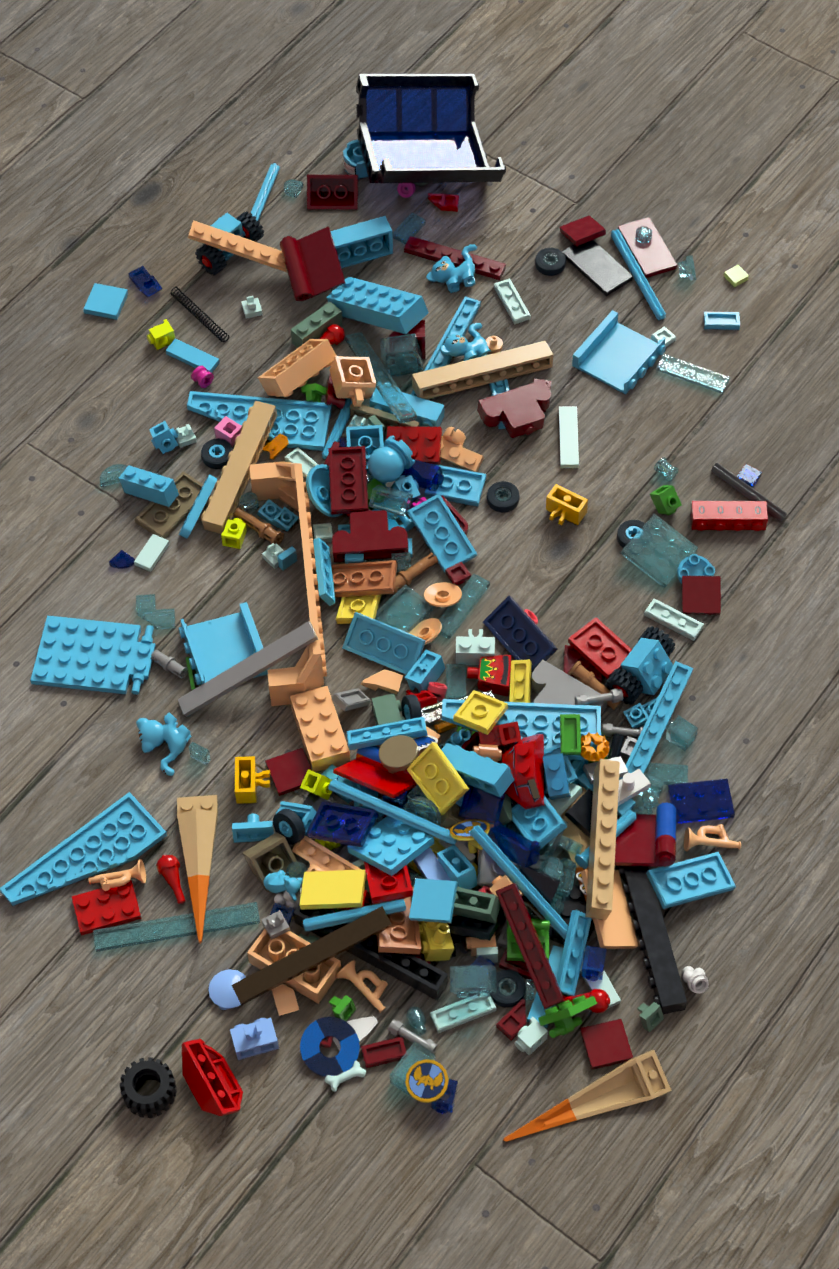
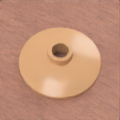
[424,582,462,607]
[409,618,442,645]

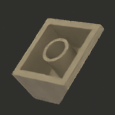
[243,832,302,892]

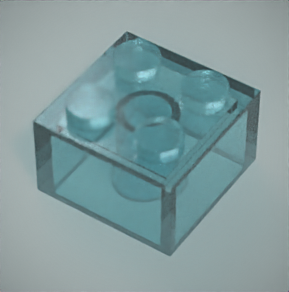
[380,333,423,377]

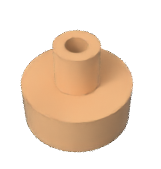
[486,336,503,354]

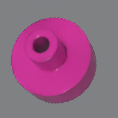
[397,183,415,198]

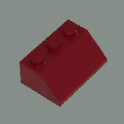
[307,174,358,209]

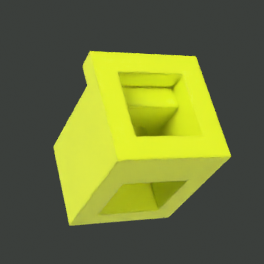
[147,319,175,350]
[221,518,247,549]

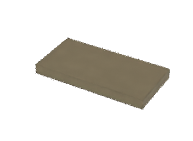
[135,471,203,539]

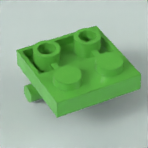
[507,918,550,961]
[538,995,597,1038]

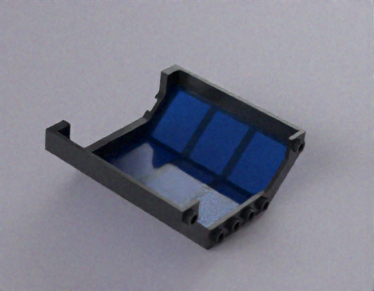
[356,74,506,183]

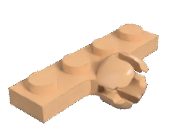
[440,427,484,472]
[292,836,362,872]

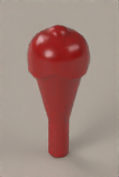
[319,324,345,345]
[156,855,186,905]
[563,989,610,1013]

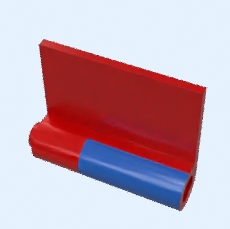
[333,746,417,798]

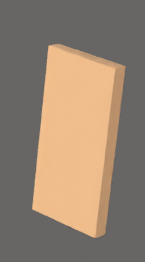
[581,869,638,949]

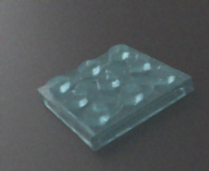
[620,513,698,588]

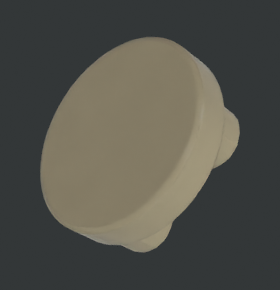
[379,735,419,774]

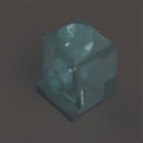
[539,857,564,889]

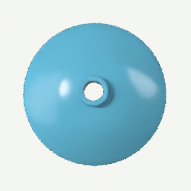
[306,464,343,517]

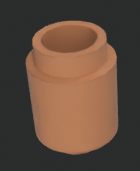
[472,744,502,762]

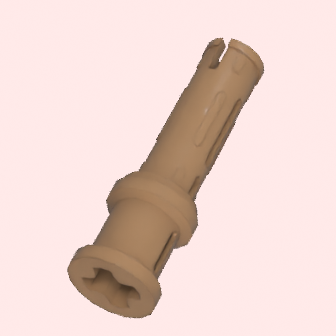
[233,507,284,545]
[393,553,438,595]
[568,661,621,710]

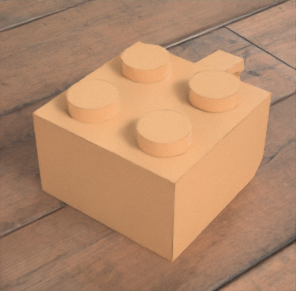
[330,356,376,407]

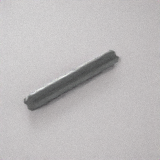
[711,463,787,521]

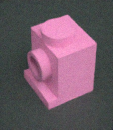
[214,416,242,447]

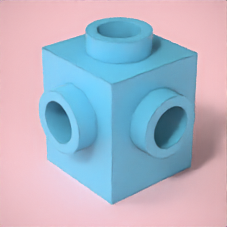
[149,421,178,454]
[391,475,420,506]

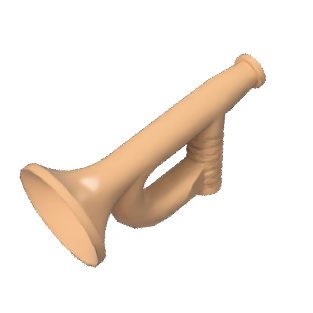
[684,824,741,852]
[88,859,146,891]
[336,960,388,1013]

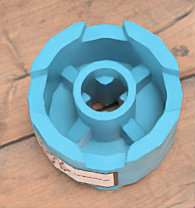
[343,140,377,179]

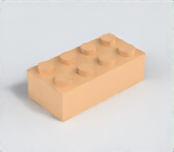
[258,339,337,397]
[290,686,350,772]
[247,929,341,1004]

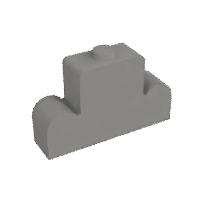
[531,659,607,714]

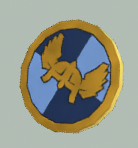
[450,819,490,853]
[405,1059,449,1103]

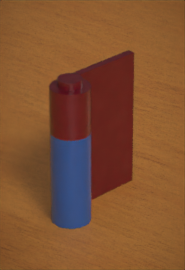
[615,802,677,867]

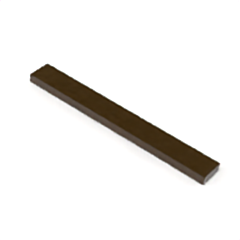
[232,906,392,1005]

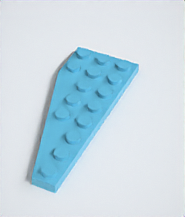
[187,391,332,451]
[442,699,601,761]
[0,792,167,906]

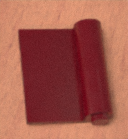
[280,227,345,301]

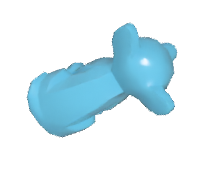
[263,870,303,901]

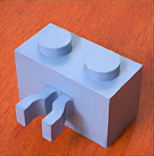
[230,1018,279,1060]

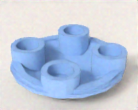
[208,969,246,1010]

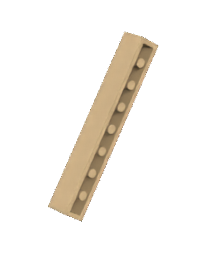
[412,341,553,399]
[201,400,278,534]
[585,759,620,920]

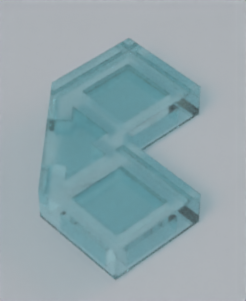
[136,594,176,629]

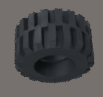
[120,1057,176,1118]

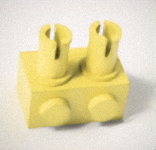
[418,921,454,961]

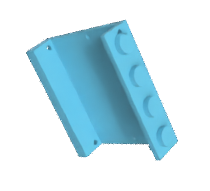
[572,310,666,394]
[178,602,269,685]

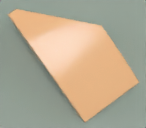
[361,669,403,695]
[271,984,299,1016]

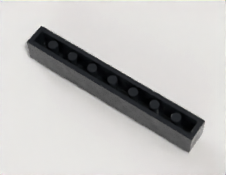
[617,865,687,1014]
[293,903,448,1000]

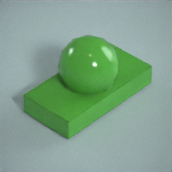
[560,714,581,755]

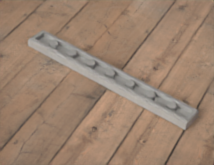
[178,621,318,717]

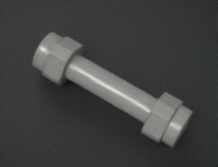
[575,689,623,705]
[602,723,643,737]
[388,1019,438,1056]

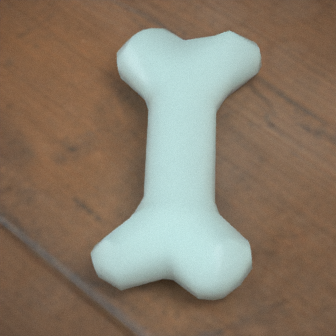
[325,1061,366,1092]

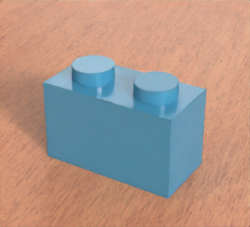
[543,753,571,800]

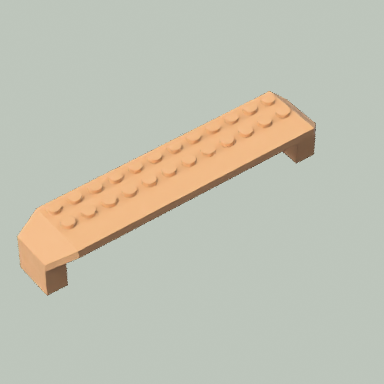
[249,462,327,706]

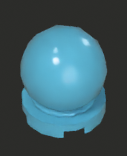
[368,436,416,483]

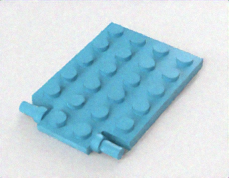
[30,615,156,695]

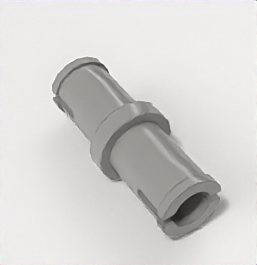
[151,650,188,679]

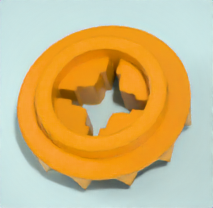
[581,732,610,761]

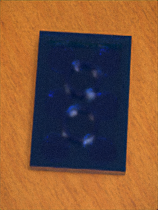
[668,779,735,824]
[306,801,378,847]

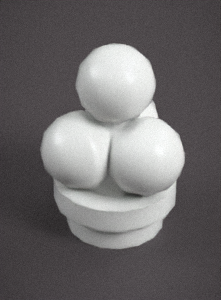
[274,887,302,910]
[682,966,709,994]

